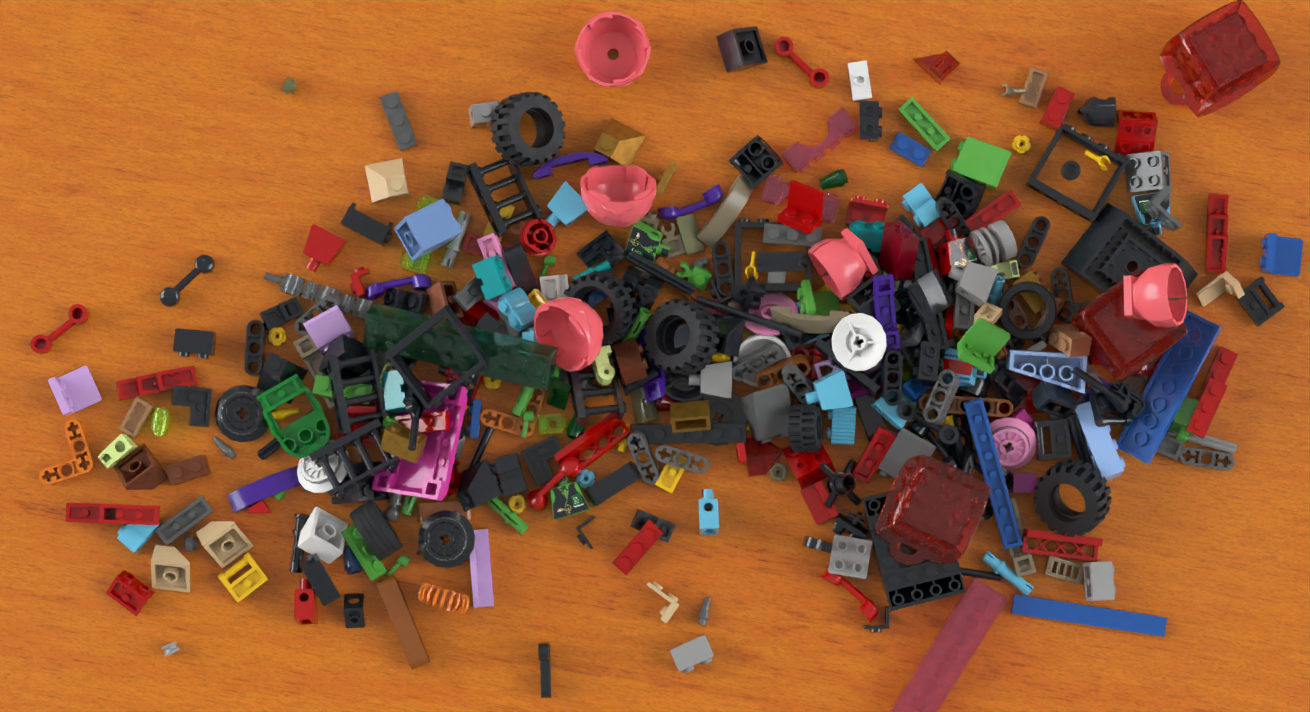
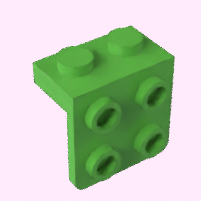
[797,280,841,316]
[957,318,1010,374]

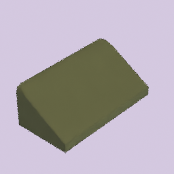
[676,214,705,256]
[630,386,659,424]

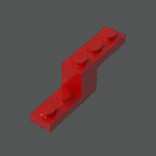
[1185,346,1238,439]
[65,503,160,525]

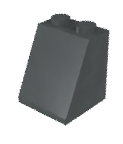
[740,383,791,444]
[877,427,936,488]

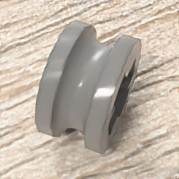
[161,641,181,657]

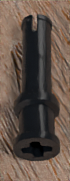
[289,514,310,573]

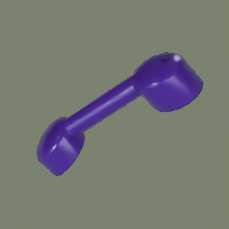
[657,184,723,220]
[365,274,432,301]

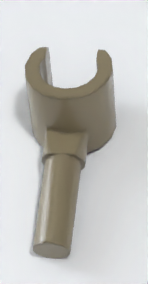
[1000,84,1028,97]

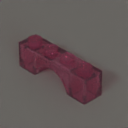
[782,107,857,174]
[760,175,841,223]

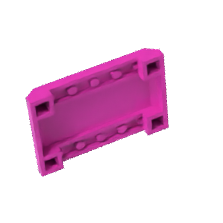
[372,380,468,501]

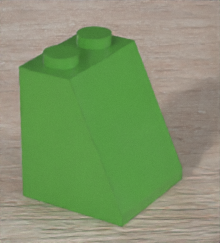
[949,136,1012,192]

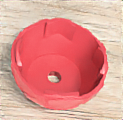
[575,12,651,88]
[580,165,656,227]
[534,297,603,372]

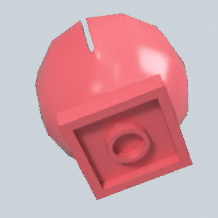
[808,228,879,300]
[1124,263,1187,328]

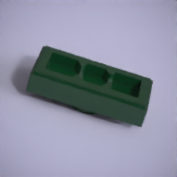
[547,379,572,411]

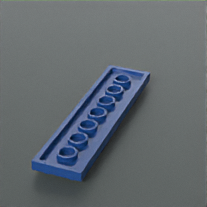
[1117,310,1222,465]

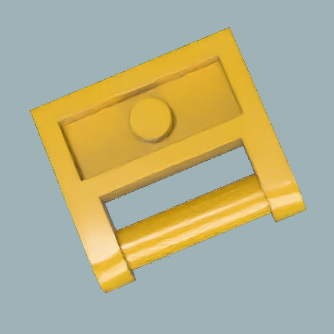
[218,552,269,603]

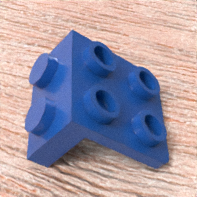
[1259,233,1303,277]

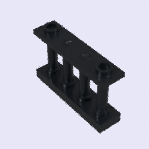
[465,159,542,238]
[814,309,904,396]
[567,344,627,425]
[325,348,390,434]
[309,419,401,498]

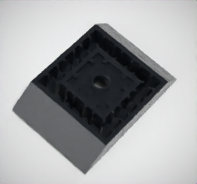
[1061,203,1198,334]
[862,480,966,611]

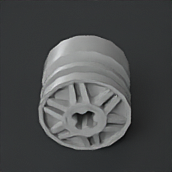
[969,220,1017,267]

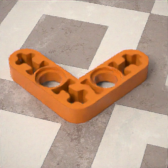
[480,384,546,438]
[39,419,95,485]

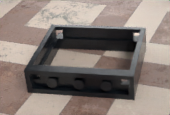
[1025,124,1128,223]
[734,218,812,293]
[385,305,491,409]

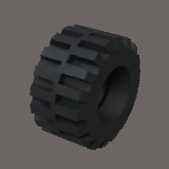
[788,404,823,453]

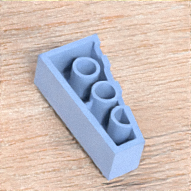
[1005,349,1087,394]
[1072,401,1125,481]

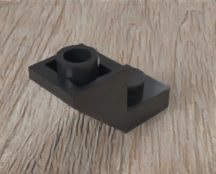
[383,288,428,313]

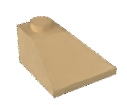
[365,158,410,203]
[196,521,254,568]
[151,545,191,593]

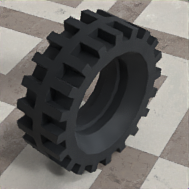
[563,270,637,346]

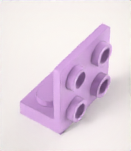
[48,366,102,416]

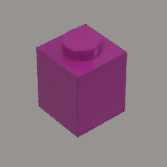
[1011,473,1039,493]

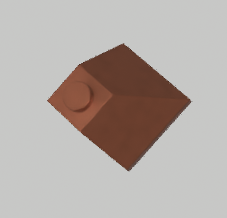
[114,444,168,490]

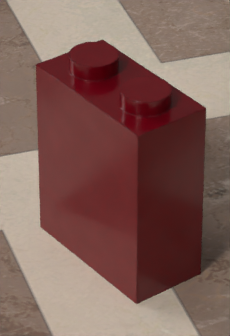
[878,220,919,281]

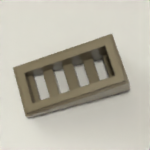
[1043,556,1084,584]

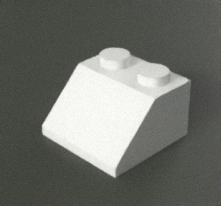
[298,507,348,564]

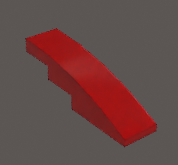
[1205,193,1229,273]
[115,365,198,401]

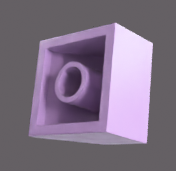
[303,305,356,355]

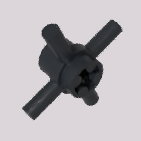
[819,459,861,508]

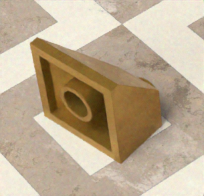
[594,118,646,166]

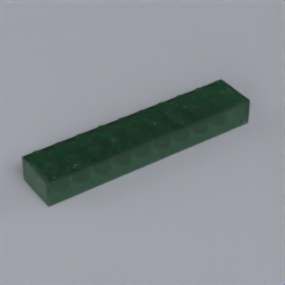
[363,303,558,391]

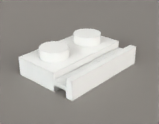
[539,274,569,301]

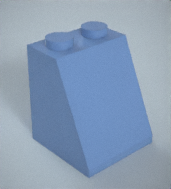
[394,199,462,262]

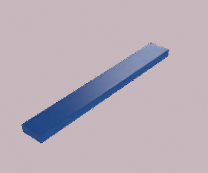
[963,397,1023,550]
[1011,594,1167,637]

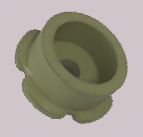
[281,77,297,95]
[768,463,787,482]

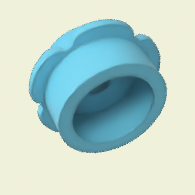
[576,469,595,488]

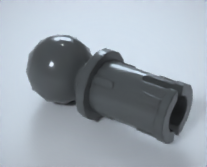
[385,493,402,521]

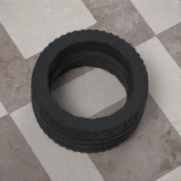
[998,281,1057,340]
[350,499,403,561]

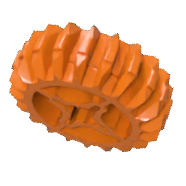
[418,582,470,614]

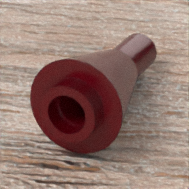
[654,394,679,411]

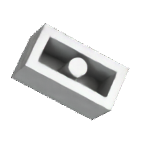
[1083,561,1116,601]
[670,634,714,673]

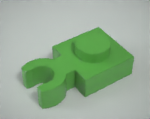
[676,261,712,291]

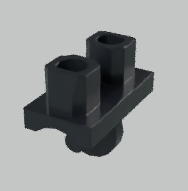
[732,276,765,312]
[832,511,869,539]

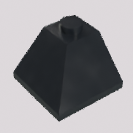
[256,352,308,405]
[457,459,503,512]

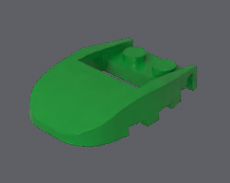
[256,374,330,458]

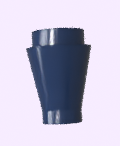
[343,545,362,575]

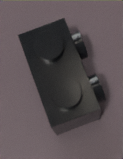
[173,328,217,359]
[1030,381,1077,419]

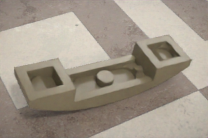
[696,174,753,248]
[772,306,849,334]
[293,334,334,409]
[1008,498,1036,577]

